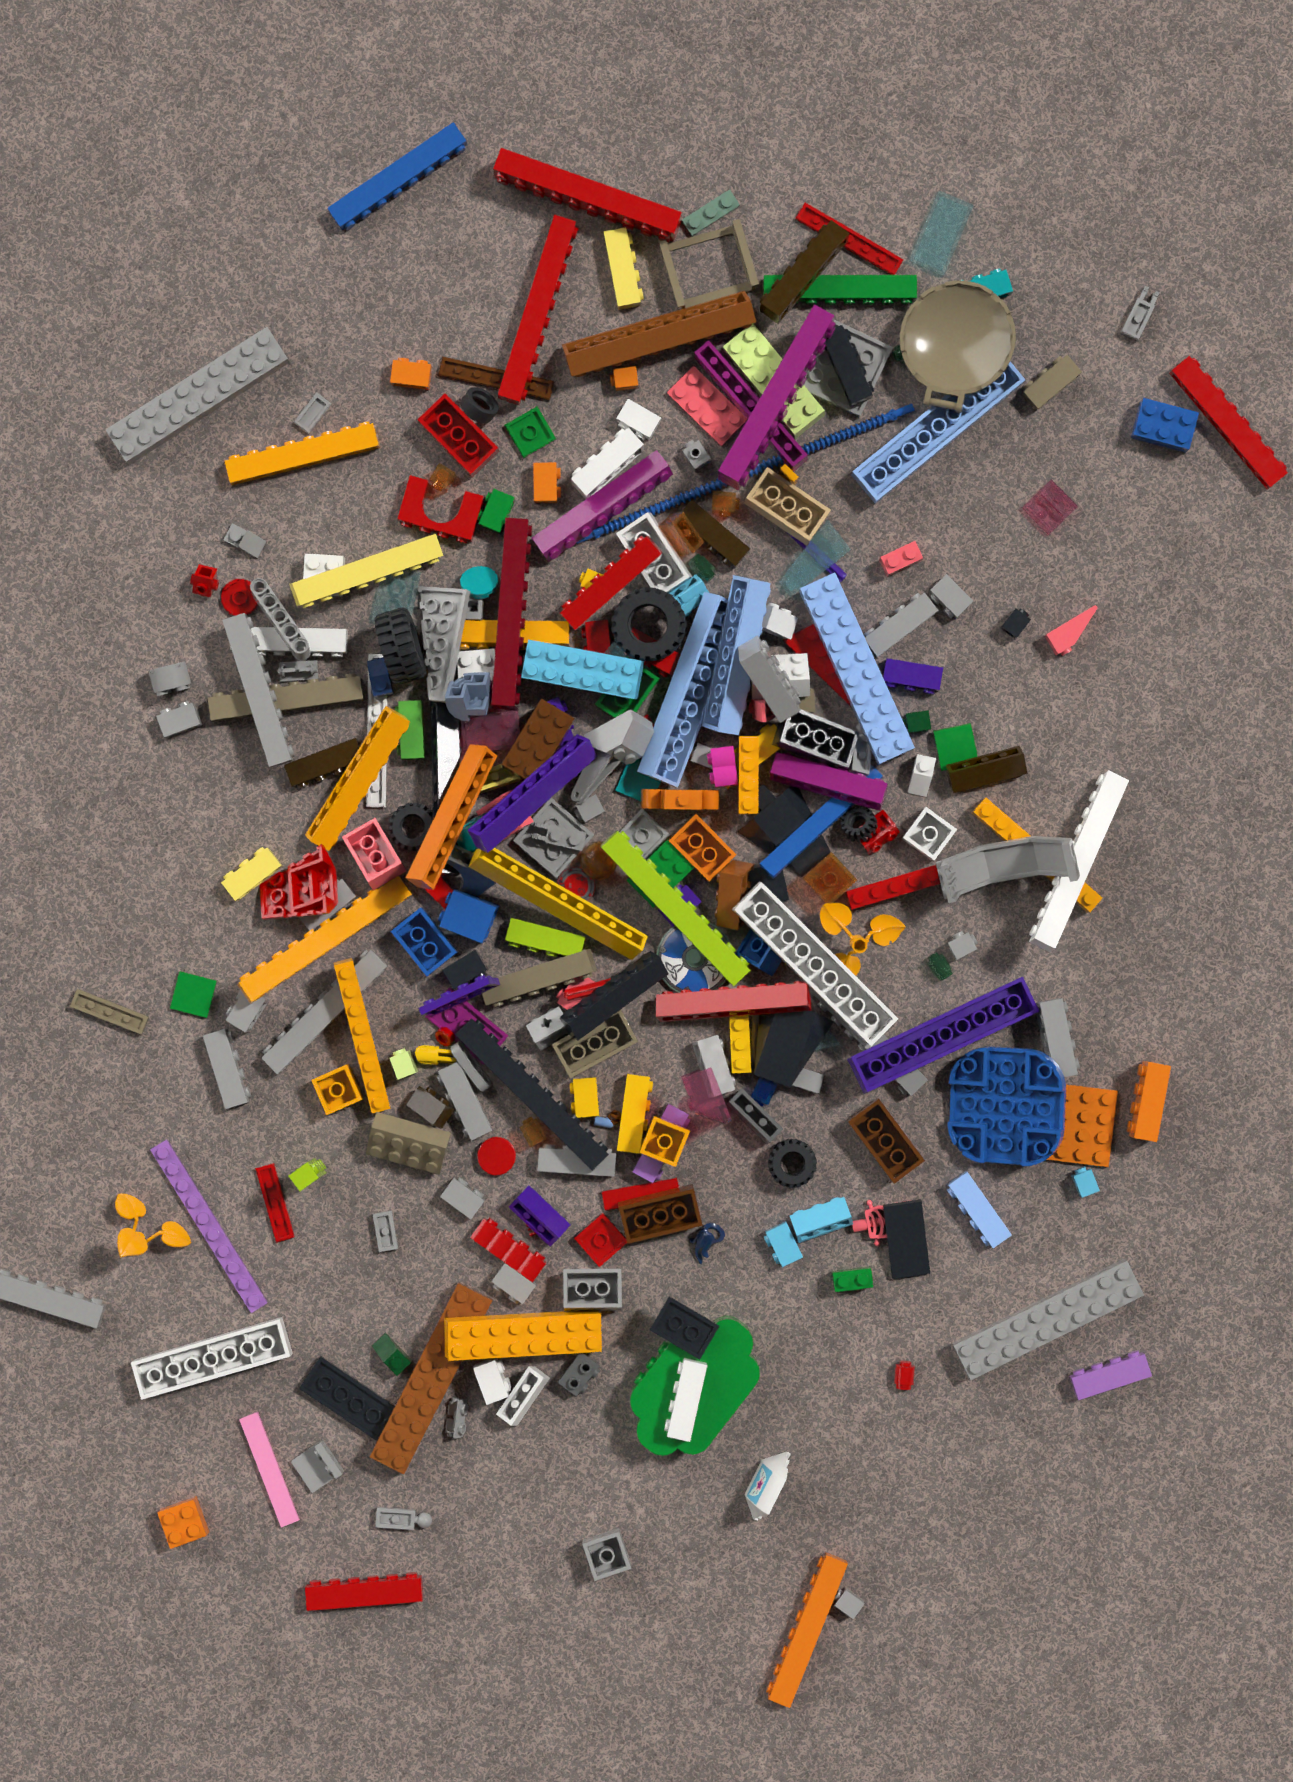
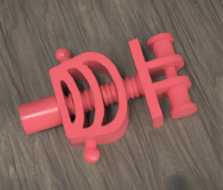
[852,1200,911,1246]

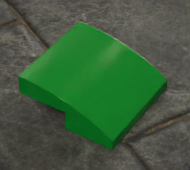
[933,723,978,771]

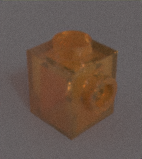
[429,463,457,492]
[712,491,740,517]

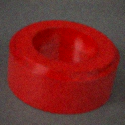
[435,1027,455,1046]

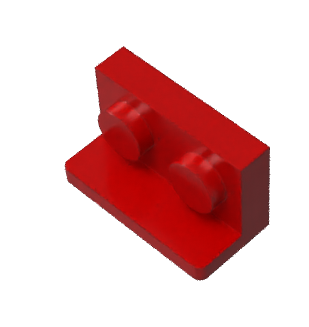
[858,809,900,855]

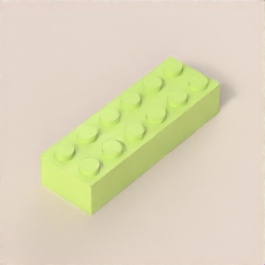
[723,323,825,439]

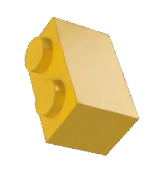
[570,1077,599,1118]

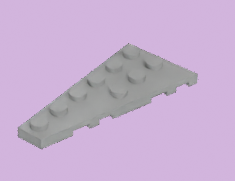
[418,586,471,703]

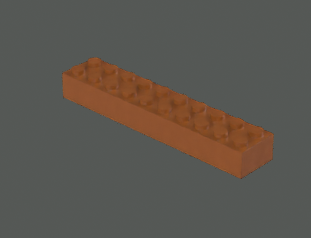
[562,291,756,377]
[370,1282,493,1474]

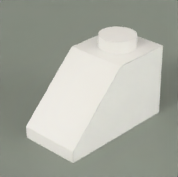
[908,754,936,797]

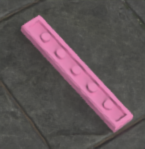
[239,1412,300,1527]

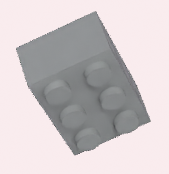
[563,1269,622,1311]

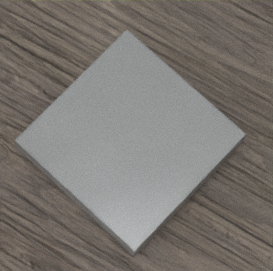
[619,809,670,860]

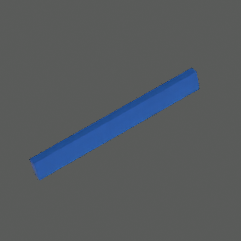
[760,764,883,879]

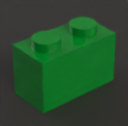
[478,489,515,535]
[832,1266,873,1292]

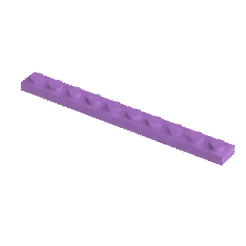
[150,1139,268,1313]

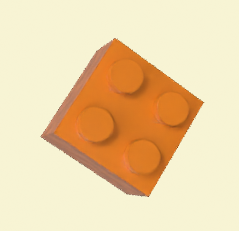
[157,1496,209,1549]

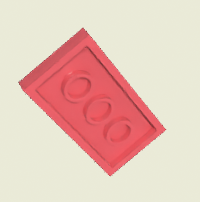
[667,366,747,446]

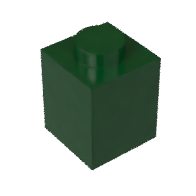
[902,710,931,734]

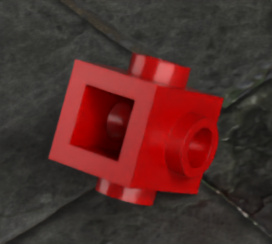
[190,564,219,598]

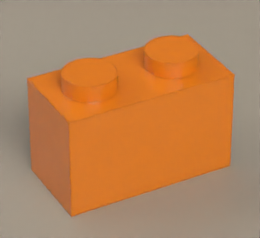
[390,358,432,390]
[533,462,561,503]

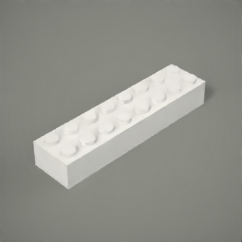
[131,1317,293,1400]

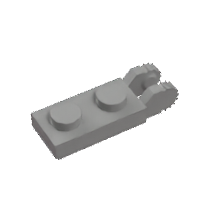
[1121,286,1160,341]
[530,822,587,851]

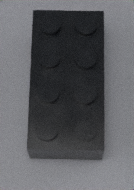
[772,709,859,769]

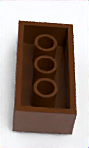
[501,698,575,780]
[847,1098,925,1184]
[618,1184,703,1244]

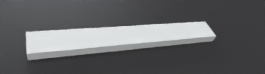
[366,654,387,807]

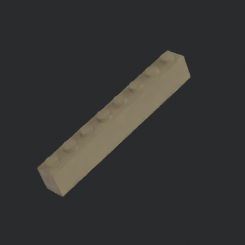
[208,673,364,722]

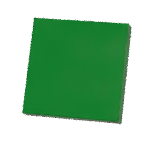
[504,406,556,459]
[170,971,217,1018]

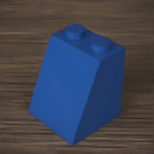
[438,889,500,943]

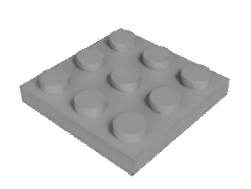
[513,798,594,878]

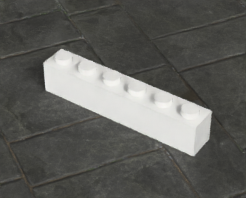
[230,627,348,657]

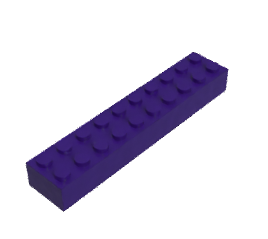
[847,977,1039,1094]

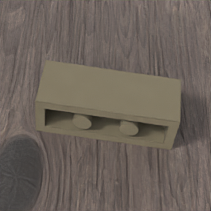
[1022,355,1082,411]

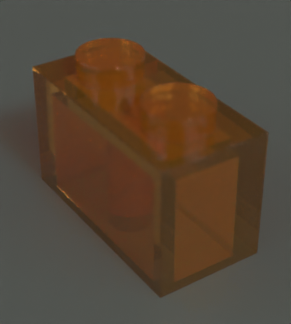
[659,512,704,556]

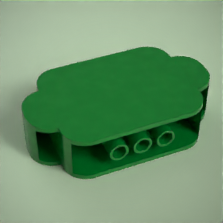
[630,1315,760,1456]

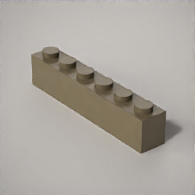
[482,949,597,1007]

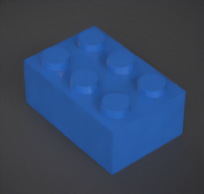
[1131,398,1199,453]
[391,907,458,976]

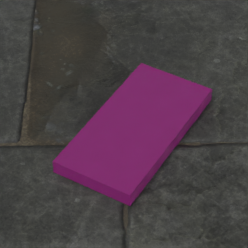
[425,987,509,1065]

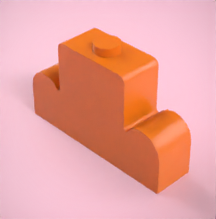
[641,789,719,810]

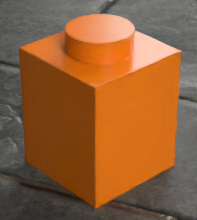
[610,366,638,391]

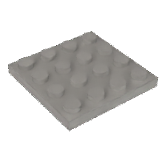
[804,320,893,417]

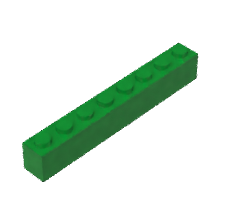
[763,275,917,305]

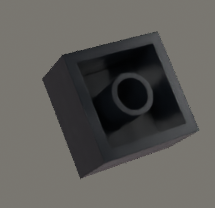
[442,950,489,989]

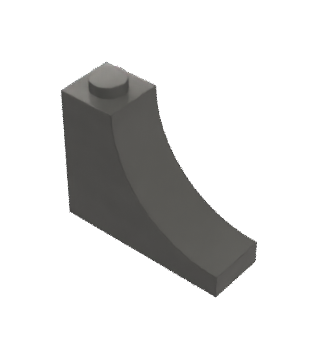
[446,844,496,897]

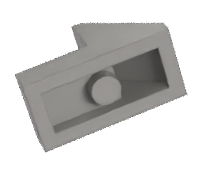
[223,523,266,558]

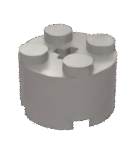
[148,661,191,696]

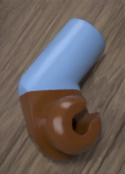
[594,1110,621,1128]

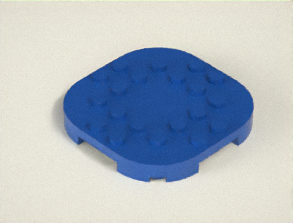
[948,1046,1066,1166]

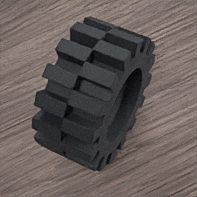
[840,805,878,842]

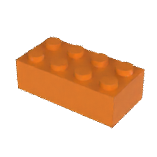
[1126,1061,1171,1142]

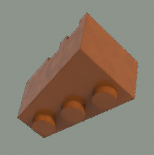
[715,860,755,930]

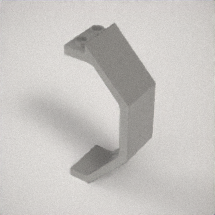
[936,836,1080,903]

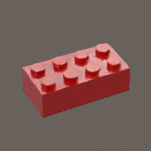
[417,393,500,478]

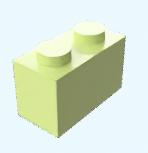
[390,1048,418,1079]

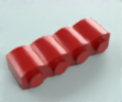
[470,1217,547,1282]

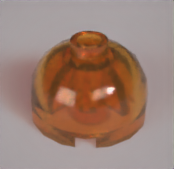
[580,841,618,880]

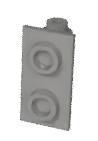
[278,660,318,682]
[445,1397,469,1439]

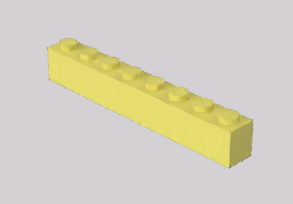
[289,534,443,608]

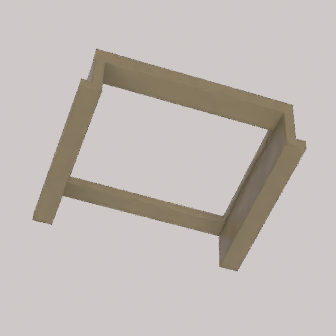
[659,219,759,309]

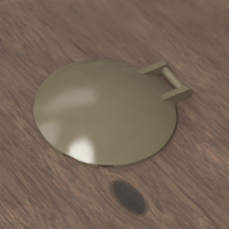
[900,281,1016,413]

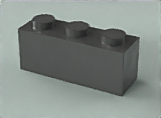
[725,1089,783,1145]

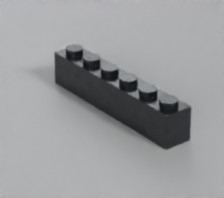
[560,951,669,1041]

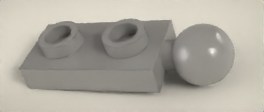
[849,724,871,777]
[375,1507,432,1530]

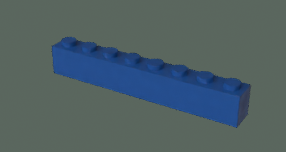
[327,122,467,230]

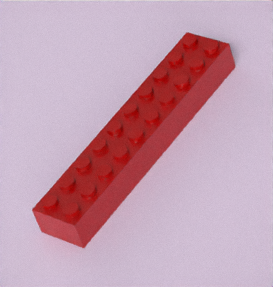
[493,148,682,243]

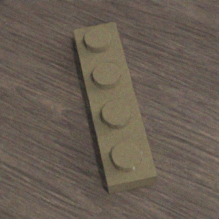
[70,989,149,1035]

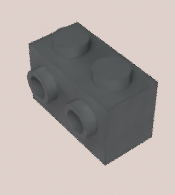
[558,1353,600,1396]

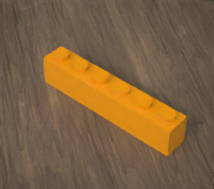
[460,620,570,650]

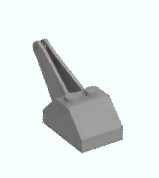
[571,709,654,804]

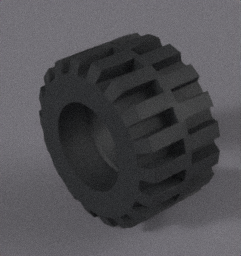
[389,802,433,851]
[768,1138,817,1188]

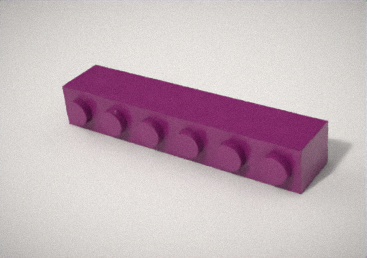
[770,752,888,811]

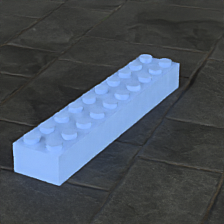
[851,362,1025,504]
[799,573,915,765]
[637,592,728,788]

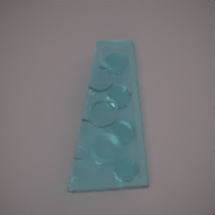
[779,520,851,597]

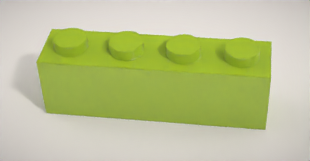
[505,918,586,957]
[289,1158,327,1191]

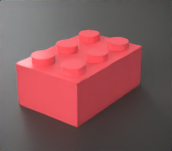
[342,818,406,890]

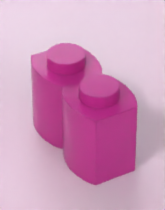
[707,746,738,788]

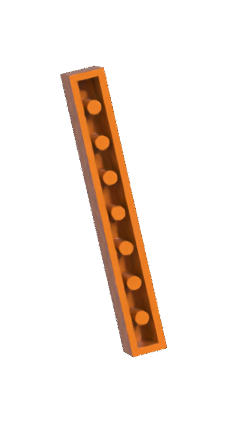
[406,744,497,890]
[766,1552,848,1708]

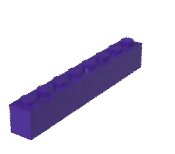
[468,734,597,853]

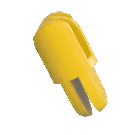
[415,1045,457,1065]

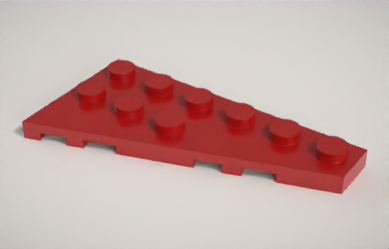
[783,624,852,708]

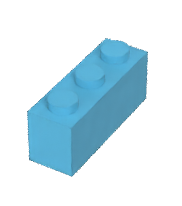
[790,1197,853,1243]

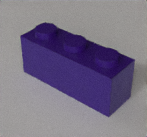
[883,658,943,694]
[509,1185,570,1247]

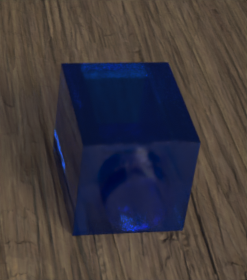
[751,1077,778,1107]

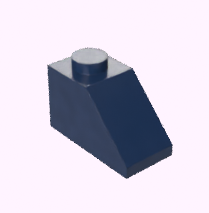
[367,657,394,698]

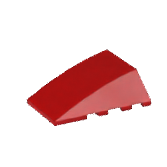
[260,844,338,920]

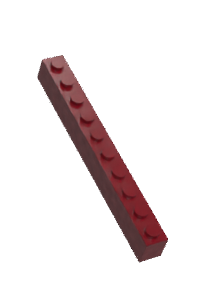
[491,517,532,710]

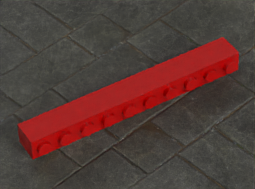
[498,214,579,406]

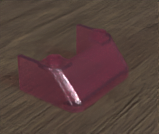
[681,1067,732,1124]

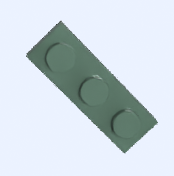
[682,189,740,237]

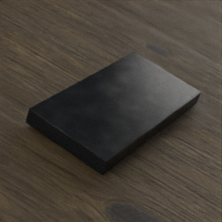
[883,1199,930,1279]

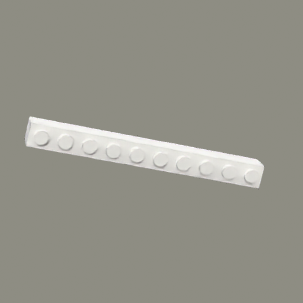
[1029,770,1129,952]

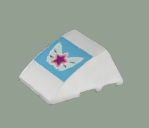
[745,1452,791,1521]

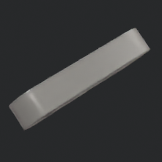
[451,1041,491,1092]

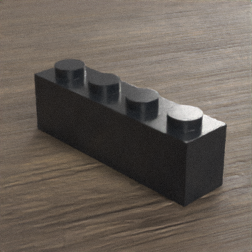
[825,325,874,407]

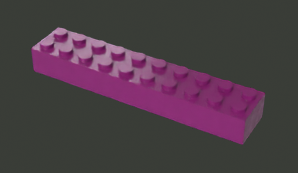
[718,304,836,491]

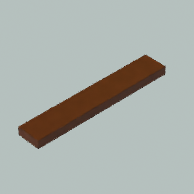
[438,356,554,400]

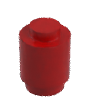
[894,1360,915,1390]

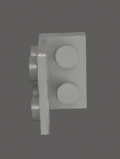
[291,1439,344,1493]

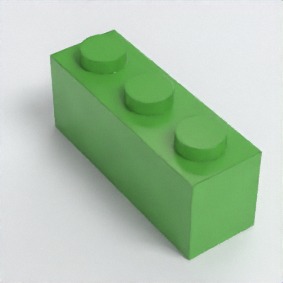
[395,700,425,760]

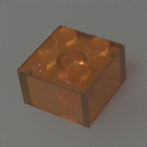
[802,852,857,903]

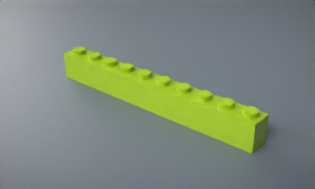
[600,830,751,986]

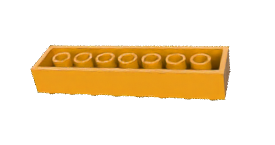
[444,1311,602,1361]

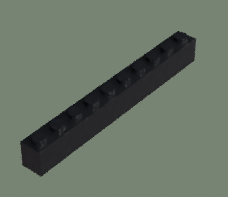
[430,701,462,877]
[455,1018,609,1171]

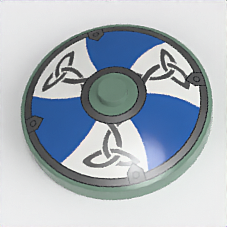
[657,923,730,993]

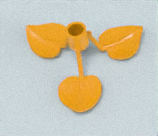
[820,903,906,976]
[115,1194,192,1258]

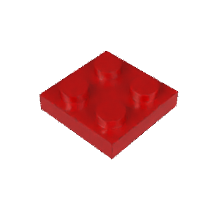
[574,1213,627,1267]

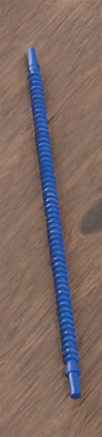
[577,404,914,544]

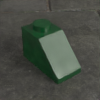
[372,1333,412,1376]

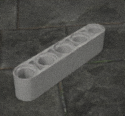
[250,578,310,661]

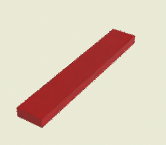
[795,202,904,275]

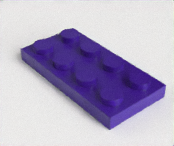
[419,975,501,1016]

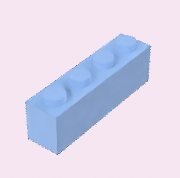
[947,1171,1012,1248]

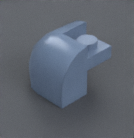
[445,672,492,721]

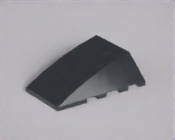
[738,786,831,877]
[754,1011,834,1088]

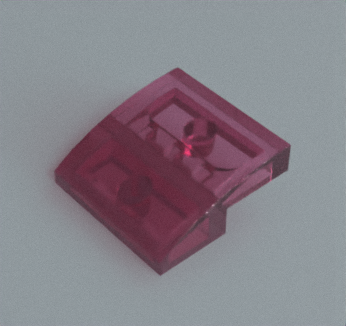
[1022,479,1078,535]

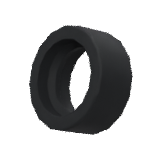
[460,387,499,424]

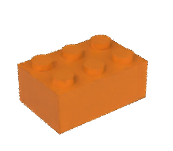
[669,814,736,882]

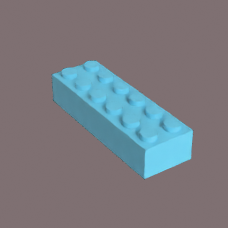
[521,640,644,699]

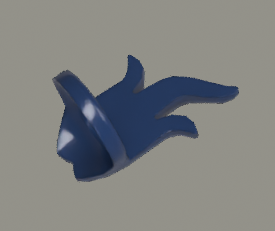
[690,1223,725,1264]

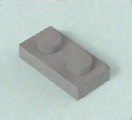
[373,1210,399,1252]

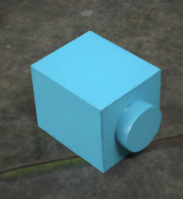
[1071,1166,1100,1198]

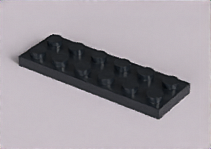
[299,1356,395,1441]

